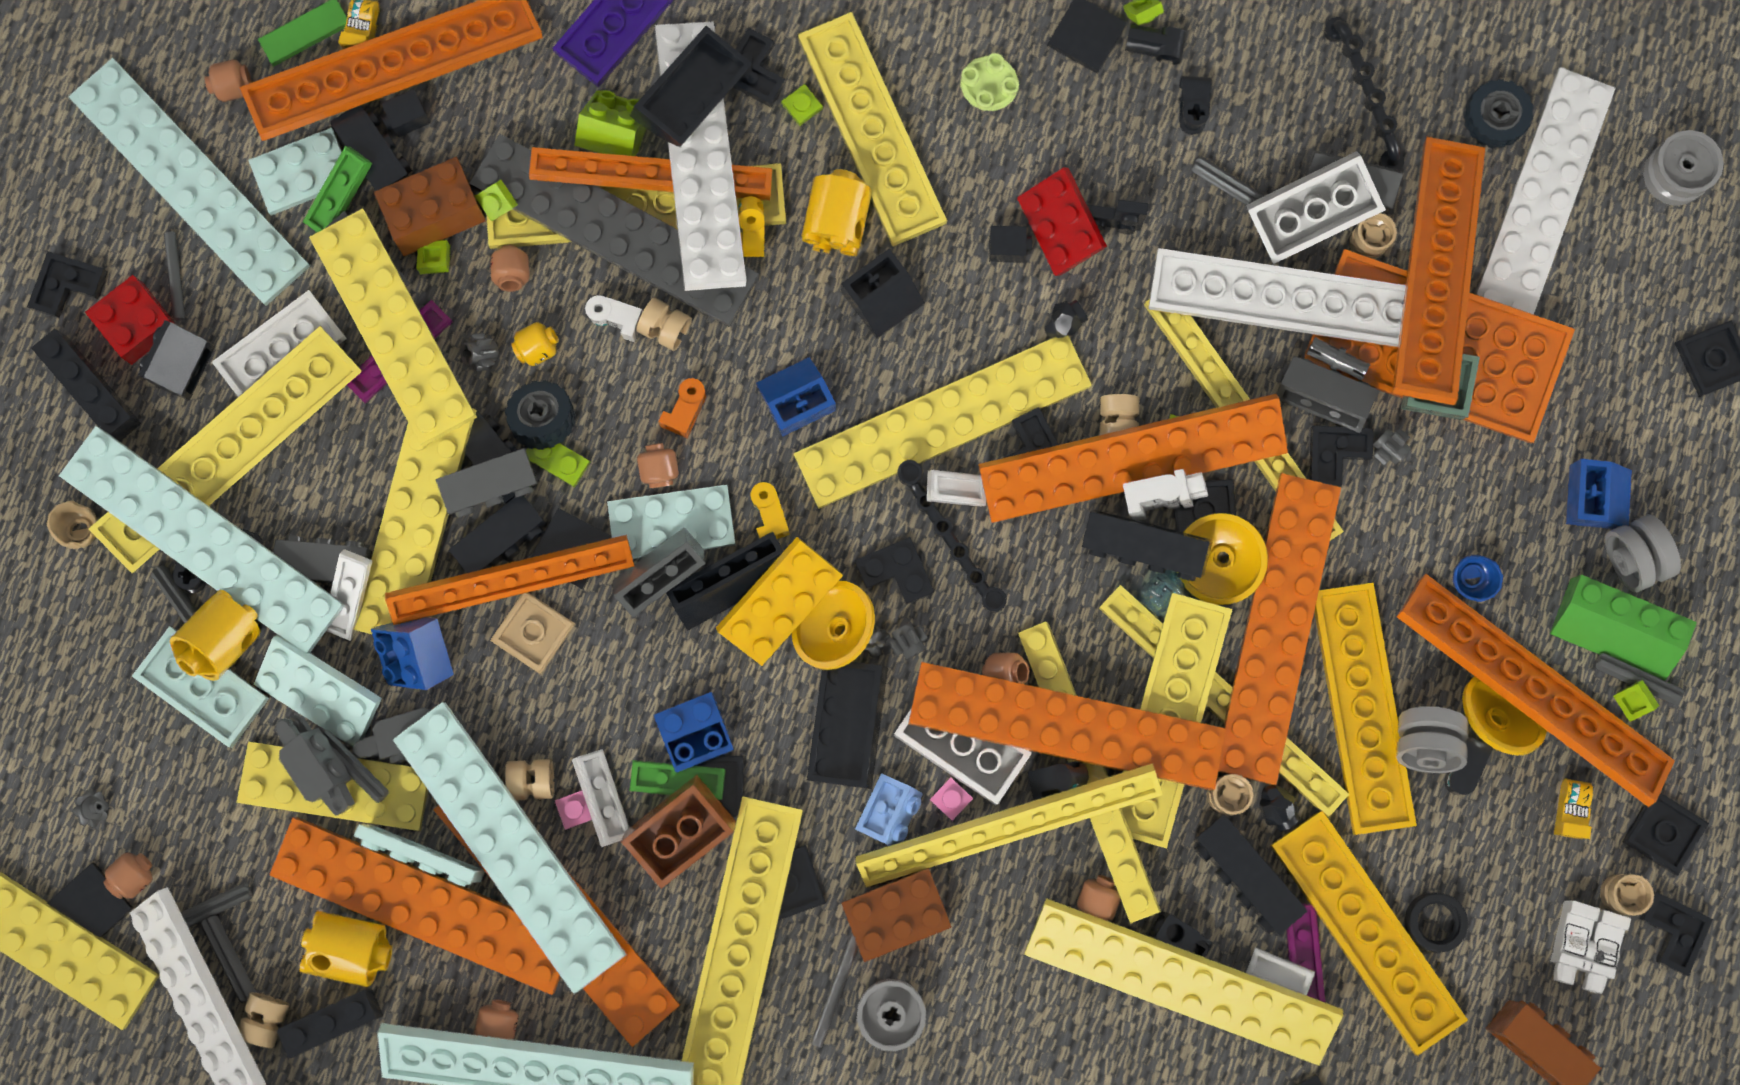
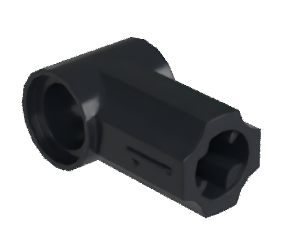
[1125,24,1187,65]

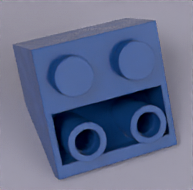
[756,357,836,437]
[1566,459,1632,529]
[371,617,454,690]
[654,692,734,773]

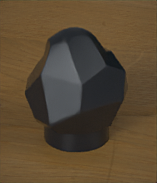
[1044,300,1088,338]
[1259,785,1300,831]

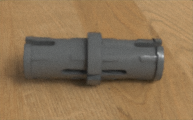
[1306,337,1370,381]

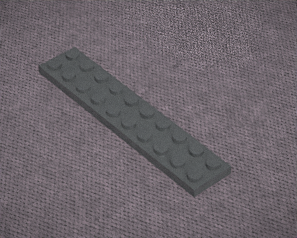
[469,134,759,327]

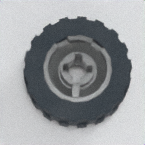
[1463,79,1534,148]
[505,380,576,450]

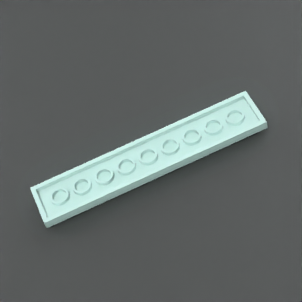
[68,58,310,306]
[59,426,345,653]
[393,702,627,994]
[377,1023,693,1085]

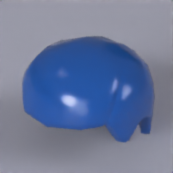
[1452,554,1503,602]

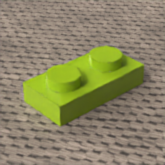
[526,443,591,488]

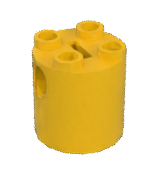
[802,169,872,256]
[170,589,261,681]
[299,911,393,987]

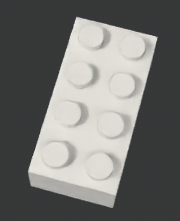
[1246,151,1386,264]
[894,710,1032,805]

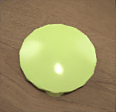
[960,53,1019,111]

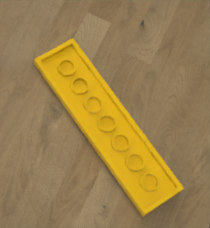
[1314,583,1417,835]
[1270,810,1468,1056]

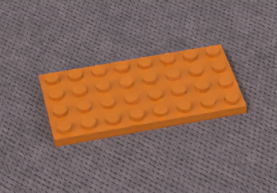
[1304,249,1575,444]

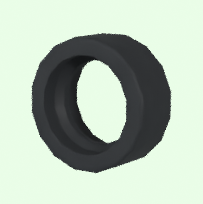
[1404,892,1469,953]

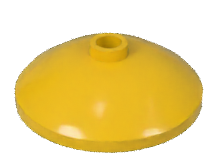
[1177,513,1268,605]
[792,581,875,670]
[1462,676,1547,755]

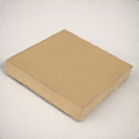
[490,592,575,674]

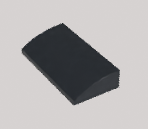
[630,26,752,147]
[807,662,888,789]

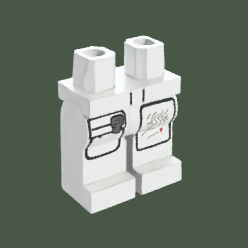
[1123,469,1208,521]
[1550,900,1632,994]

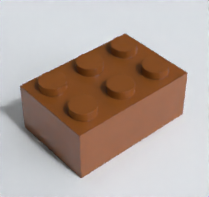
[374,156,486,256]
[621,775,736,889]
[841,868,952,962]
[1485,1000,1601,1085]

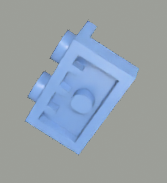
[855,773,923,846]

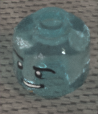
[1140,573,1185,618]

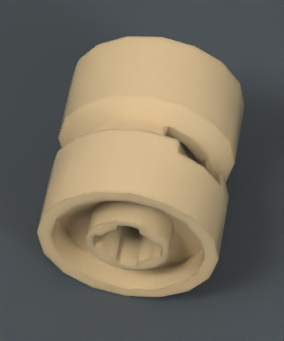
[1349,213,1397,259]
[636,297,692,351]
[1100,394,1139,435]
[505,759,555,800]
[1207,774,1254,815]
[1600,874,1654,916]
[238,992,290,1048]

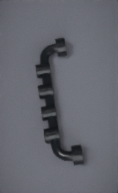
[1323,17,1404,171]
[897,460,1007,613]

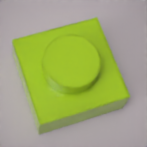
[1123,0,1164,25]
[781,84,823,126]
[475,179,518,222]
[416,240,451,275]
[1613,680,1660,722]

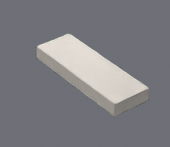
[326,549,372,641]
[572,749,630,848]

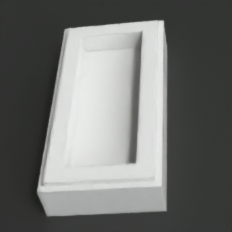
[927,470,986,506]
[1246,948,1315,996]

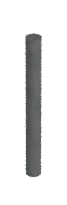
[810,931,858,1048]

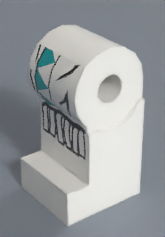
[585,296,643,342]

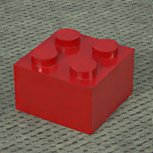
[85,275,178,365]

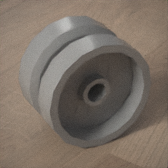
[1643,130,1724,206]
[1605,514,1681,593]
[1396,706,1469,773]
[857,978,926,1051]

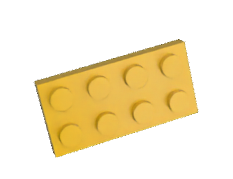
[716,537,843,666]

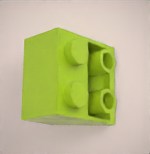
[574,90,646,156]

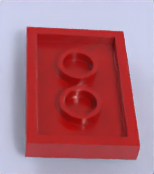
[1017,167,1107,276]

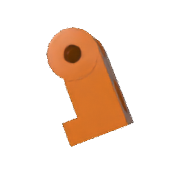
[658,378,706,439]

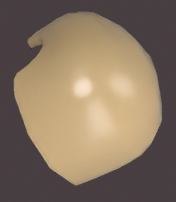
[47,500,98,549]

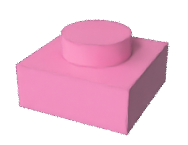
[930,778,973,821]
[555,791,592,830]

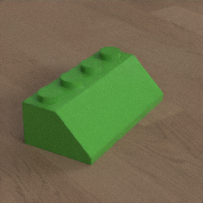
[1550,574,1697,680]

